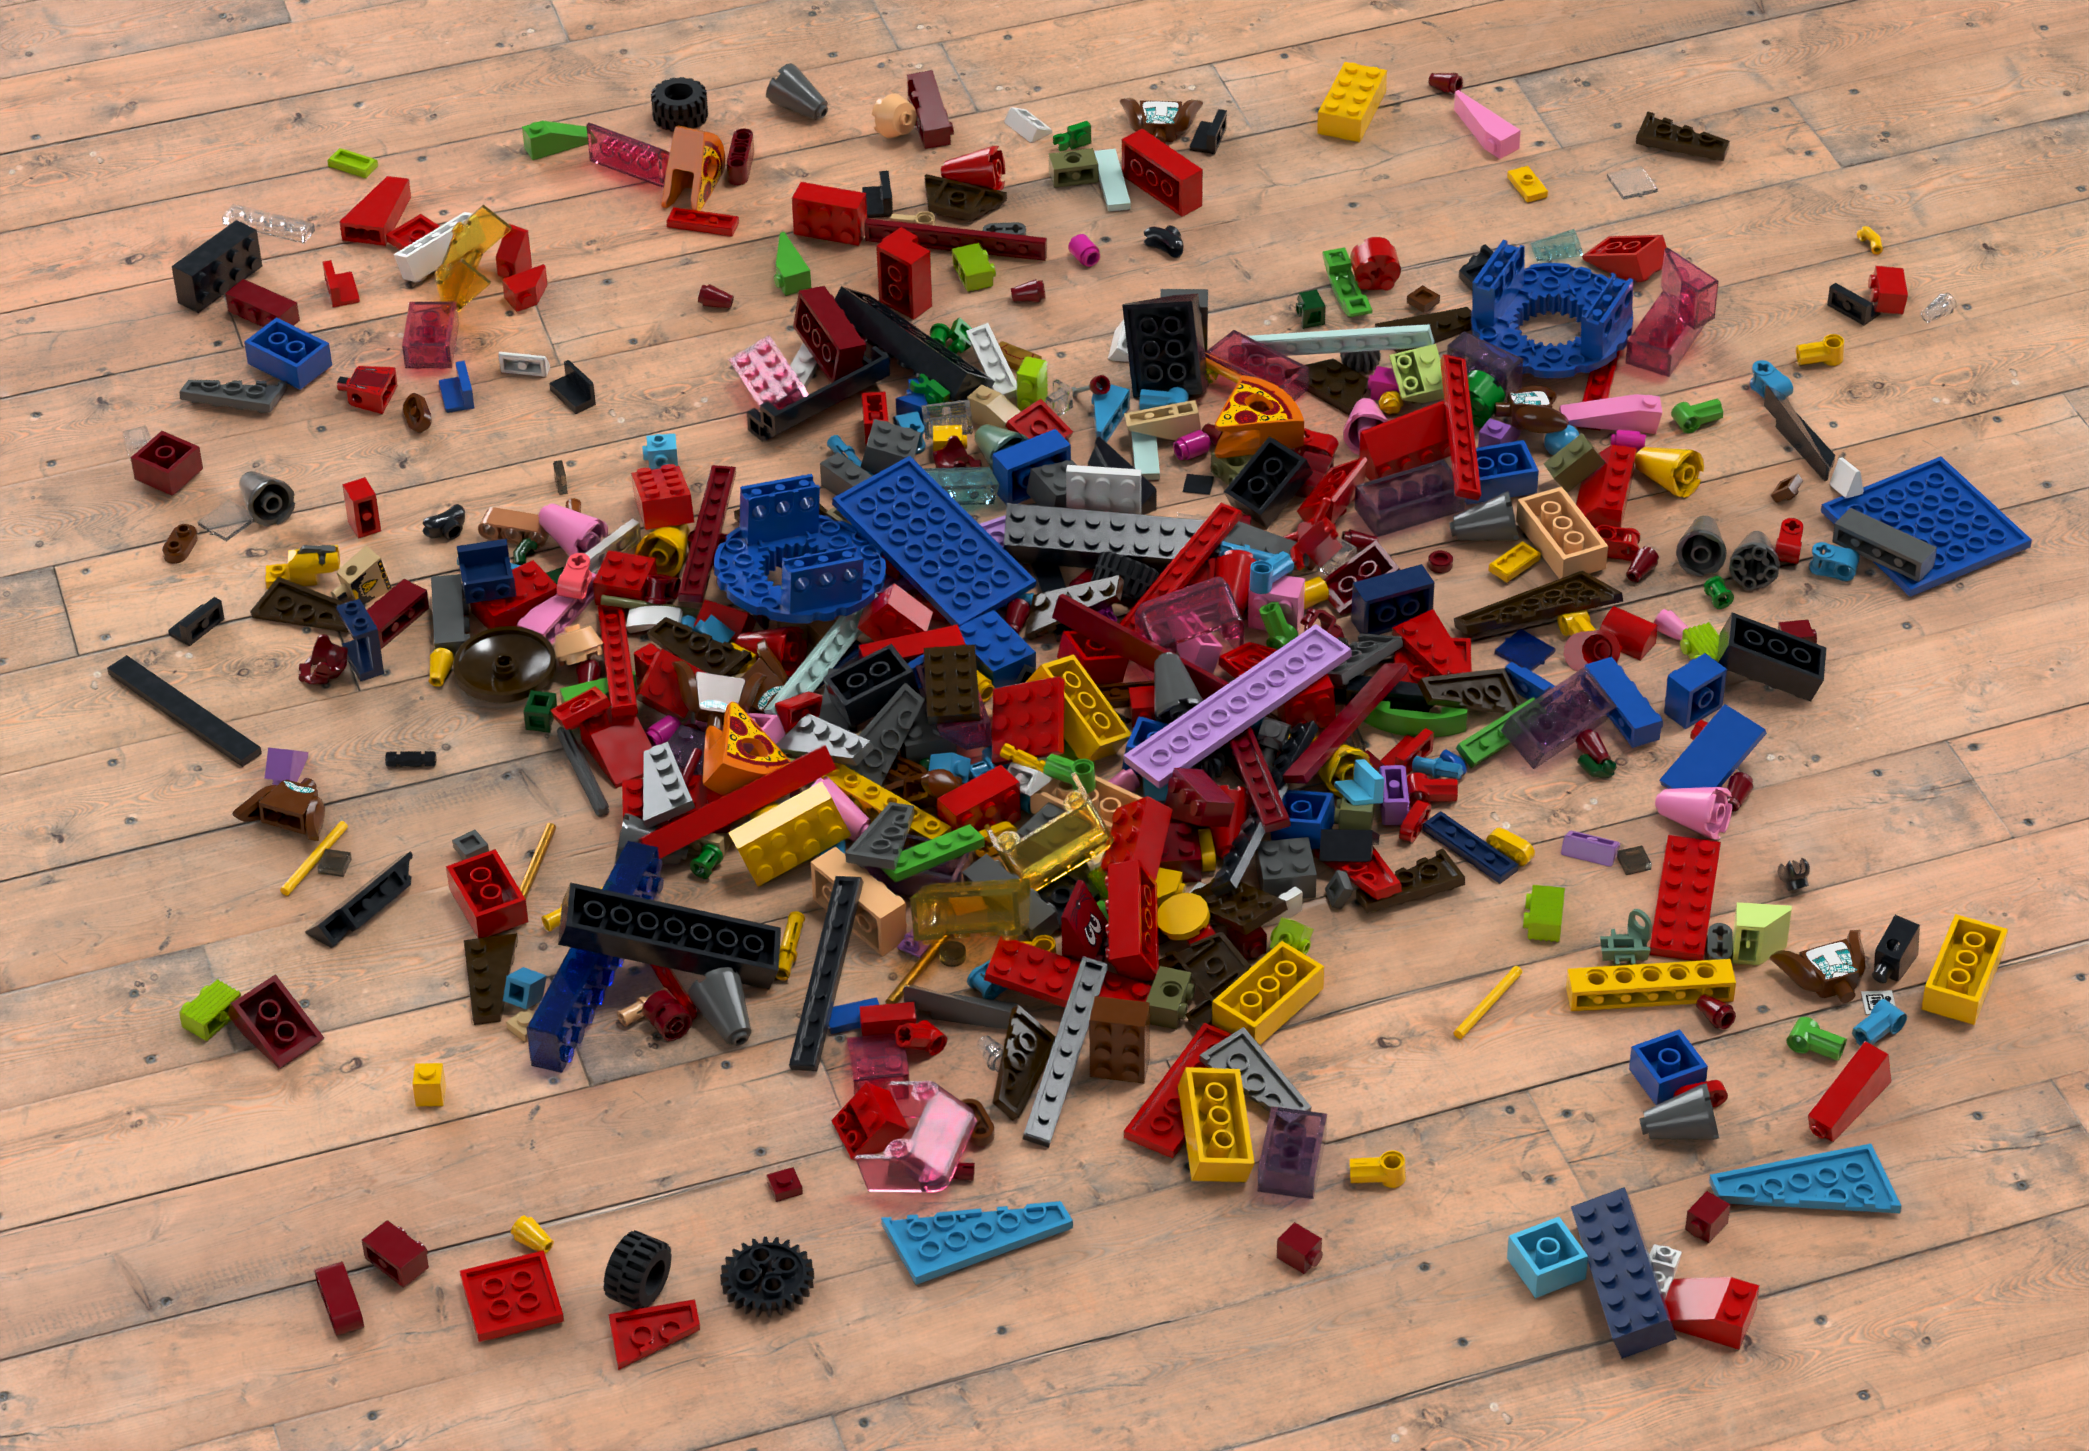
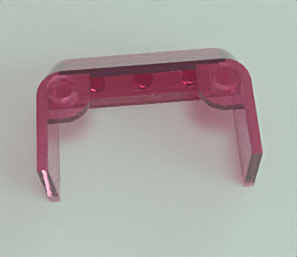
[1135,577,1244,681]
[855,1081,976,1192]

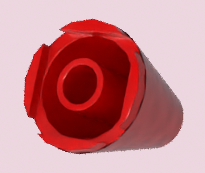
[941,145,1006,191]
[1215,550,1260,621]
[734,626,807,677]
[1209,785,1254,860]

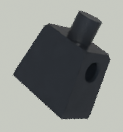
[1872,914,1920,983]

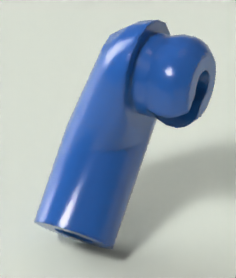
[1439,749,1467,780]

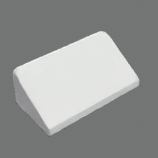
[1004,107,1052,142]
[1108,320,1129,362]
[498,352,550,377]
[1830,458,1864,498]
[1007,762,1052,796]

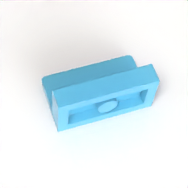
[1334,759,1385,806]

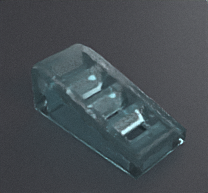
[1530,229,1583,261]

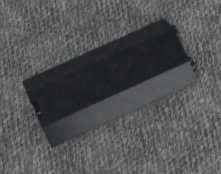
[747,346,890,442]

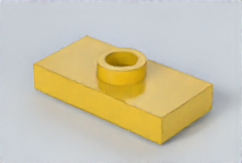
[1507,166,1548,203]
[1488,541,1541,583]

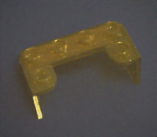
[910,879,1031,945]

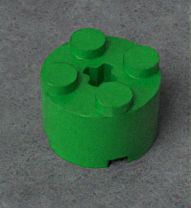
[1467,370,1505,428]

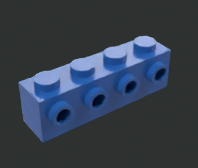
[1582,657,1663,748]

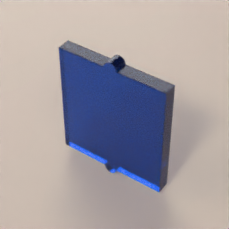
[1494,629,1556,671]

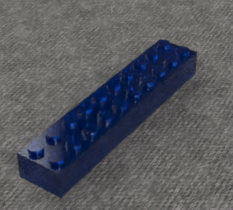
[526,841,664,1073]

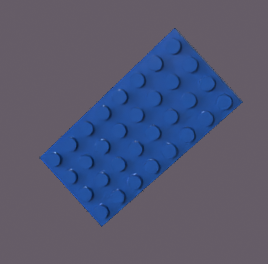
[832,456,1036,626]

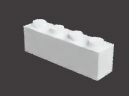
[394,212,487,283]

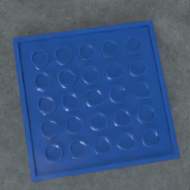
[1821,456,2032,597]

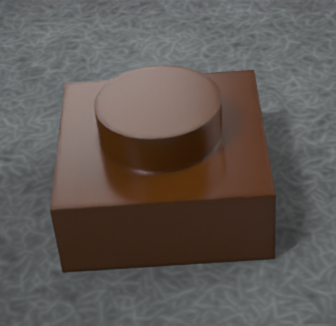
[1407,285,1440,313]
[1771,474,1803,503]

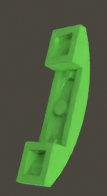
[1322,247,1373,317]
[1363,701,1468,737]

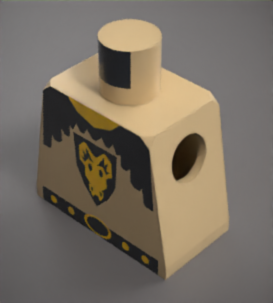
[331,545,392,605]

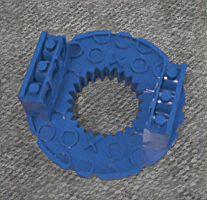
[1471,239,1633,378]
[714,474,886,623]

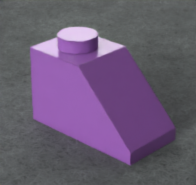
[1478,418,1521,447]
[264,747,309,785]

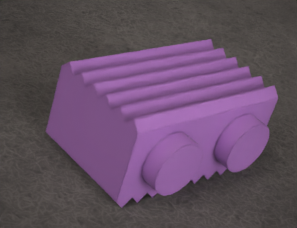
[1379,765,1410,825]

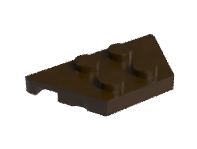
[925,174,1007,221]
[1285,358,1368,416]

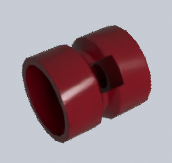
[642,990,692,1041]

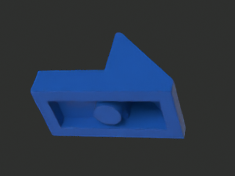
[895,378,930,427]

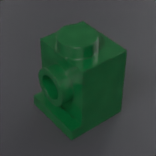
[1296,289,1326,329]
[523,690,557,733]

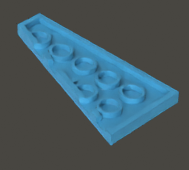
[1709,1144,1902,1213]
[881,1201,1073,1285]

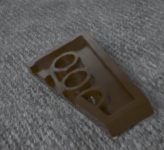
[1375,307,1472,353]
[250,576,349,632]
[647,617,753,677]
[1356,848,1465,913]
[464,933,518,1025]
[992,1005,1056,1120]

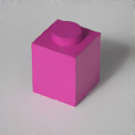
[1367,366,1400,400]

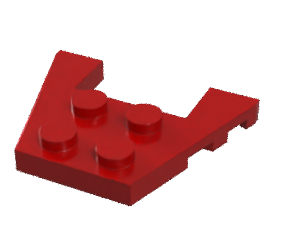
[1218,642,1278,678]

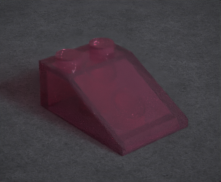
[1661,247,1719,330]
[847,1033,910,1098]

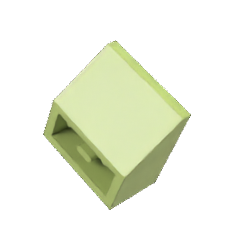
[1389,344,1444,403]
[1732,902,1792,965]

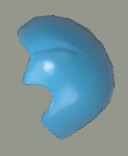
[1544,425,1579,455]

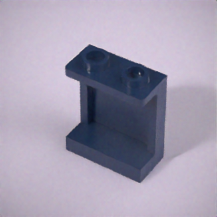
[457,539,516,604]
[336,599,384,682]

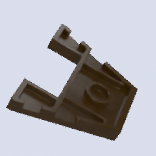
[1159,931,1251,1032]

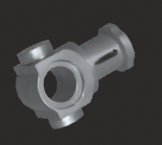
[1257,717,1291,772]

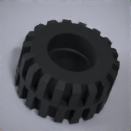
[651,77,708,132]
[1091,551,1160,602]
[603,1230,672,1309]

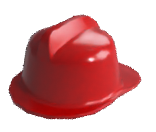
[1563,630,1623,672]

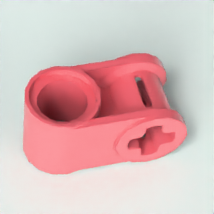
[557,553,592,600]

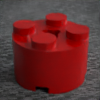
[1350,237,1401,291]

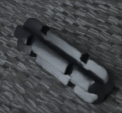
[385,751,437,767]

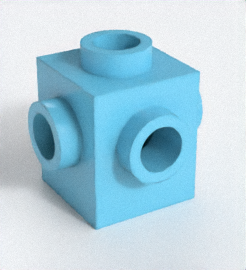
[642,433,678,470]

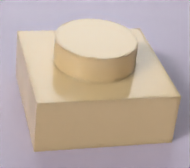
[506,1008,546,1043]

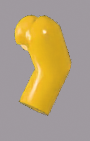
[1856,226,1883,254]

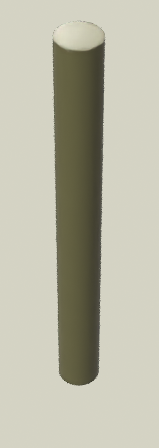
[601,595,700,619]

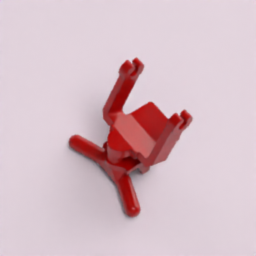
[1283,497,1342,571]

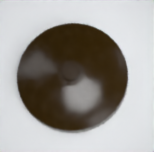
[453,626,556,703]

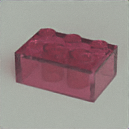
[402,302,459,369]

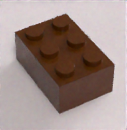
[1089,996,1150,1084]

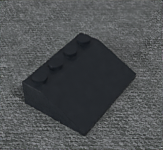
[1122,294,1209,398]

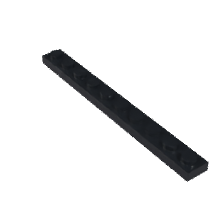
[1210,720,1319,897]

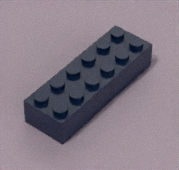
[1571,1187,1677,1359]

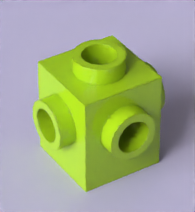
[1270,917,1314,955]

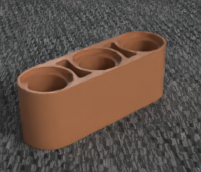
[478,507,549,548]

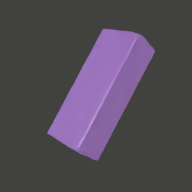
[1561,830,1621,867]

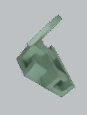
[1600,909,1652,966]

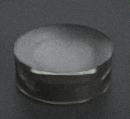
[939,941,966,967]

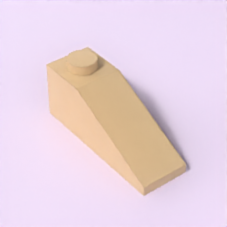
[967,384,1021,430]
[1124,400,1201,441]

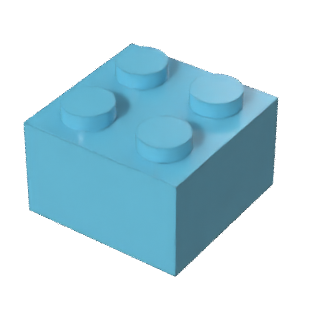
[1507,1217,1588,1298]

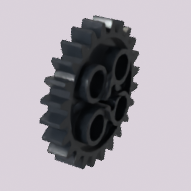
[720,1237,815,1317]

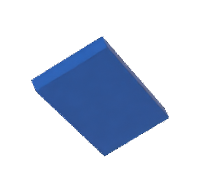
[1659,704,1767,789]

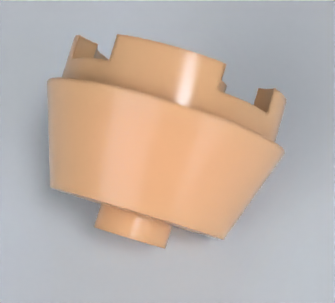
[872,94,917,138]
[555,624,604,667]

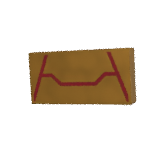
[999,341,1042,371]

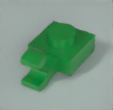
[1053,121,1091,151]
[948,317,972,354]
[910,374,950,413]

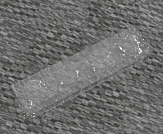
[222,204,315,244]

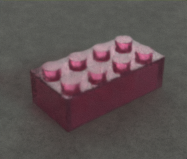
[1625,288,1708,377]
[728,335,809,410]

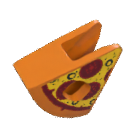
[661,126,725,211]
[1215,375,1304,458]
[703,701,791,796]

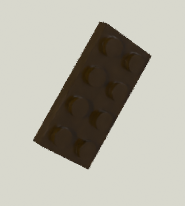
[924,645,980,724]
[1191,877,1288,935]

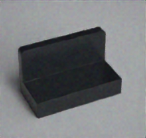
[1190,109,1227,154]
[862,171,893,218]
[1827,282,1881,326]
[549,360,596,414]
[168,597,225,646]
[1319,829,1380,862]

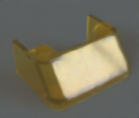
[434,204,512,316]
[984,772,1114,891]

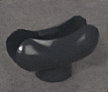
[1144,225,1184,258]
[423,504,465,540]
[1777,857,1810,891]

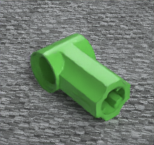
[1671,398,1724,433]
[1259,602,1299,650]
[1043,754,1096,794]
[1786,1017,1847,1060]

